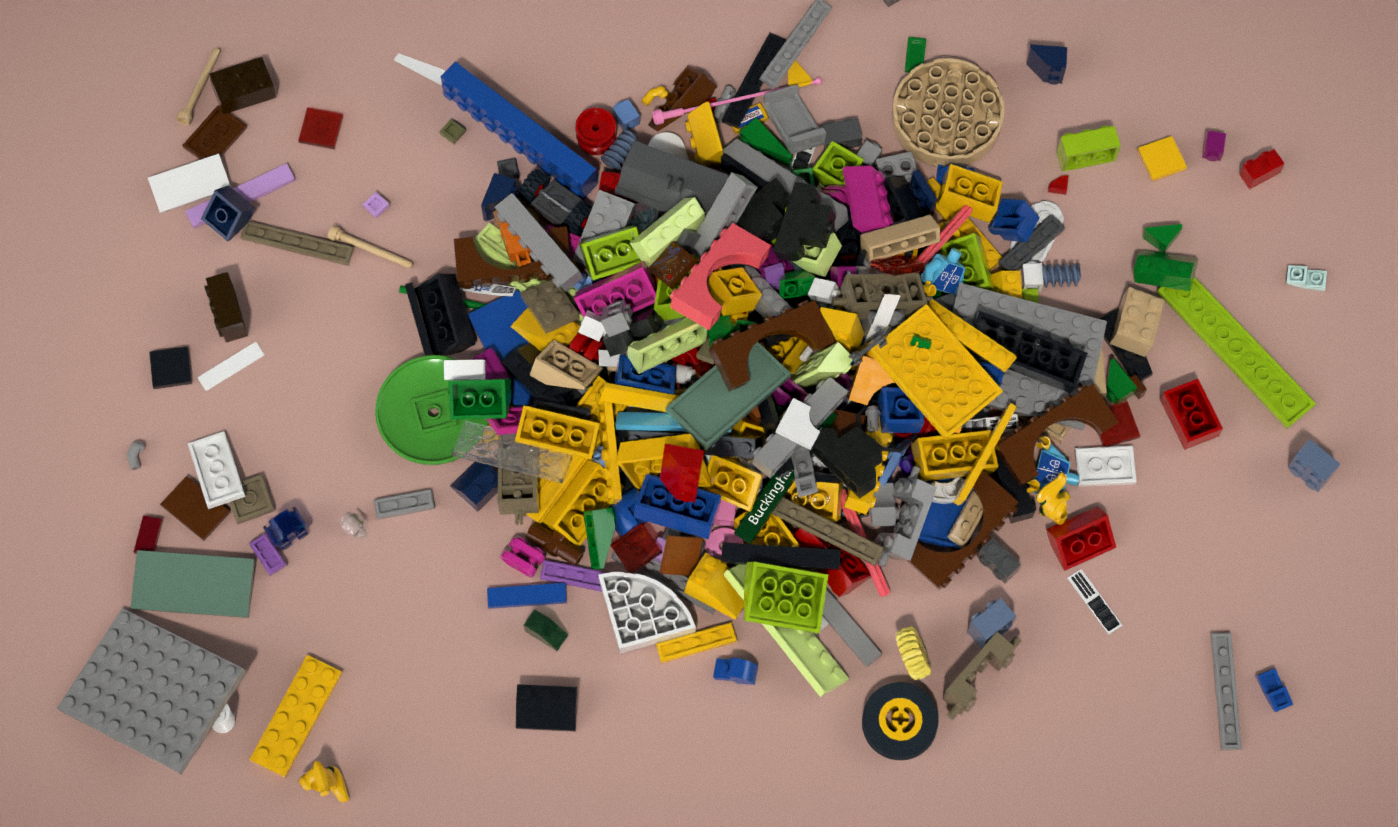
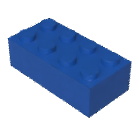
[634,474,721,539]

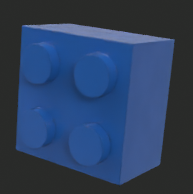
[878,387,924,433]

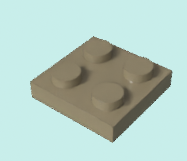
[230,475,274,524]

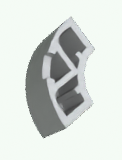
[870,478,899,527]

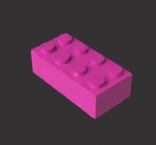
[574,261,657,317]

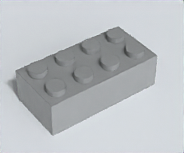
[572,190,637,266]

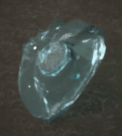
[630,202,658,232]

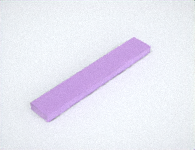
[185,163,295,229]

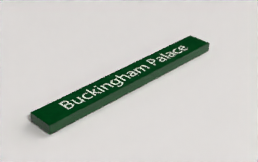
[734,412,838,544]

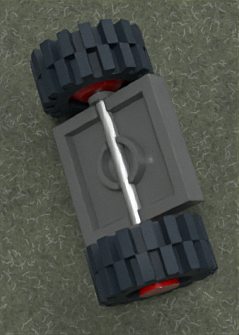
[518,169,592,236]

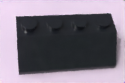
[884,176,927,254]
[415,274,476,356]
[502,343,583,406]

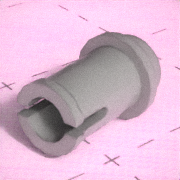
[865,406,881,432]

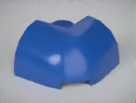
[610,487,647,540]

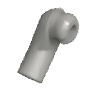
[127,441,145,470]

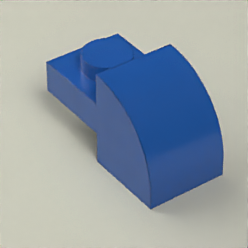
[713,658,758,685]

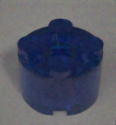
[263,507,309,551]

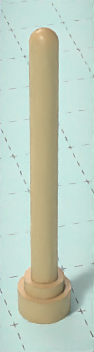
[176,48,220,125]
[328,225,413,268]

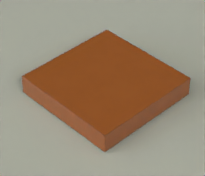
[660,534,703,576]

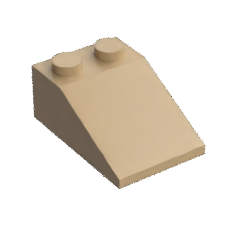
[530,340,603,390]

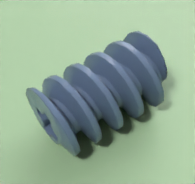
[601,129,638,170]
[1042,263,1081,288]

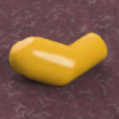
[641,86,668,106]

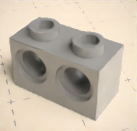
[875,151,917,183]
[601,299,633,337]

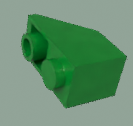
[779,270,815,299]

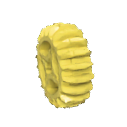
[896,626,931,680]

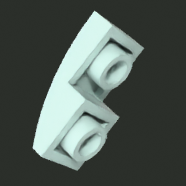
[1286,265,1327,291]

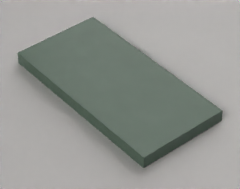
[666,342,791,450]
[130,550,255,618]

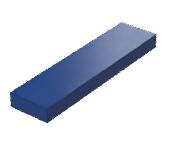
[487,583,567,609]

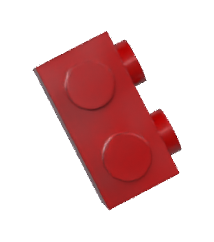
[1239,149,1285,190]

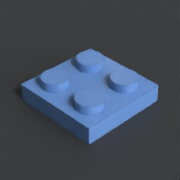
[879,438,909,486]

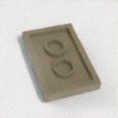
[520,278,580,334]

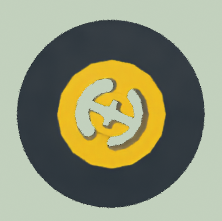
[862,682,939,760]

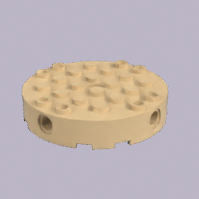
[892,58,1004,167]

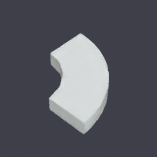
[930,477,965,504]

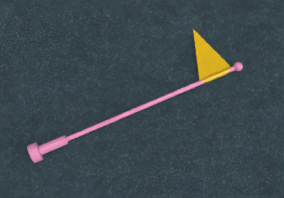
[652,60,822,125]

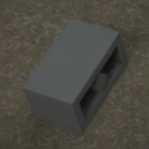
[821,118,863,150]

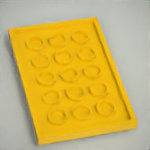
[868,304,1003,440]

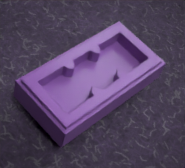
[763,263,785,294]
[249,533,287,576]

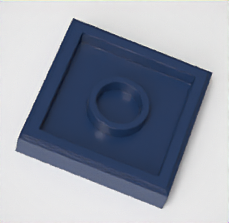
[910,169,937,216]

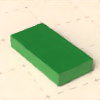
[905,37,926,73]

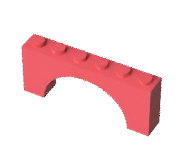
[670,223,771,331]

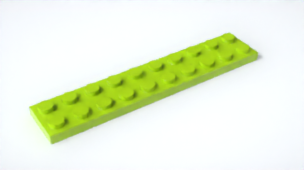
[1157,277,1316,429]

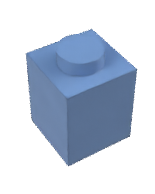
[613,99,640,130]

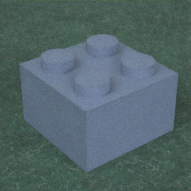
[1288,439,1340,492]
[967,598,1016,649]

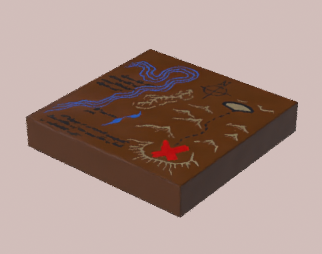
[647,241,698,289]

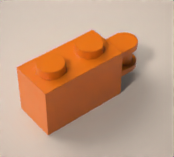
[500,222,531,269]

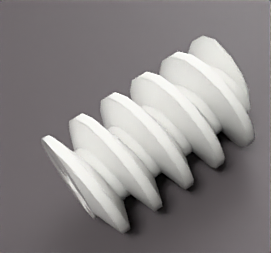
[212,704,235,733]

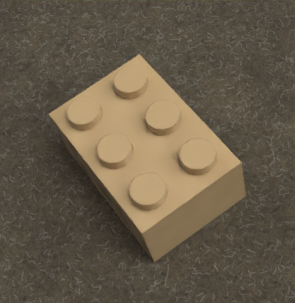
[1110,287,1165,357]

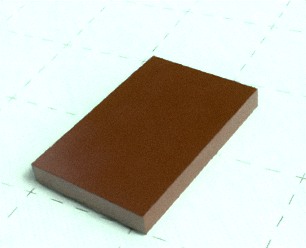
[182,105,247,160]
[160,476,230,541]

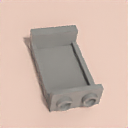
[763,85,827,154]

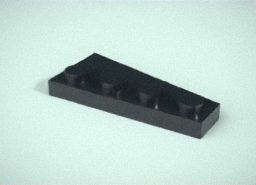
[1100,308,1153,382]

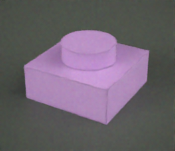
[362,192,390,219]

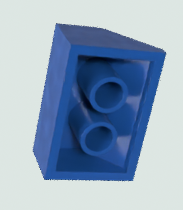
[613,354,676,395]

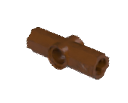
[526,522,584,566]

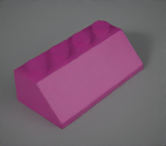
[842,166,893,234]

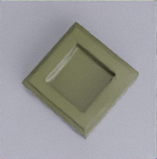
[439,119,466,144]

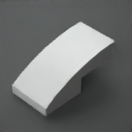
[444,360,486,380]

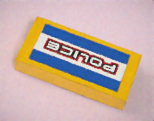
[731,103,768,135]

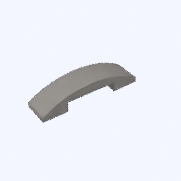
[791,446,818,497]

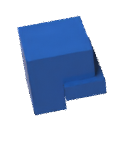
[989,199,1039,242]

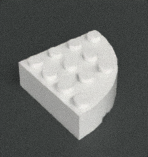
[598,572,696,654]

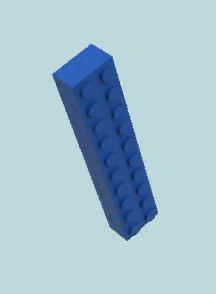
[440,61,598,200]

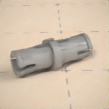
[713,86,736,123]

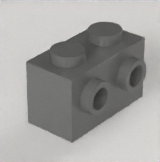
[977,538,1021,584]

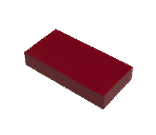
[133,515,163,554]

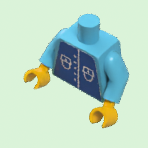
[920,248,965,296]
[1027,436,1079,494]

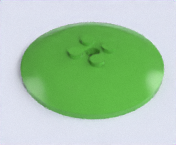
[375,355,489,465]

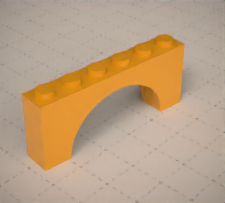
[847,351,962,434]

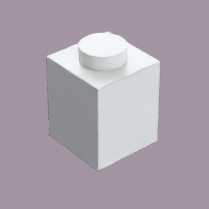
[1021,261,1044,291]
[808,278,841,308]
[578,310,606,341]

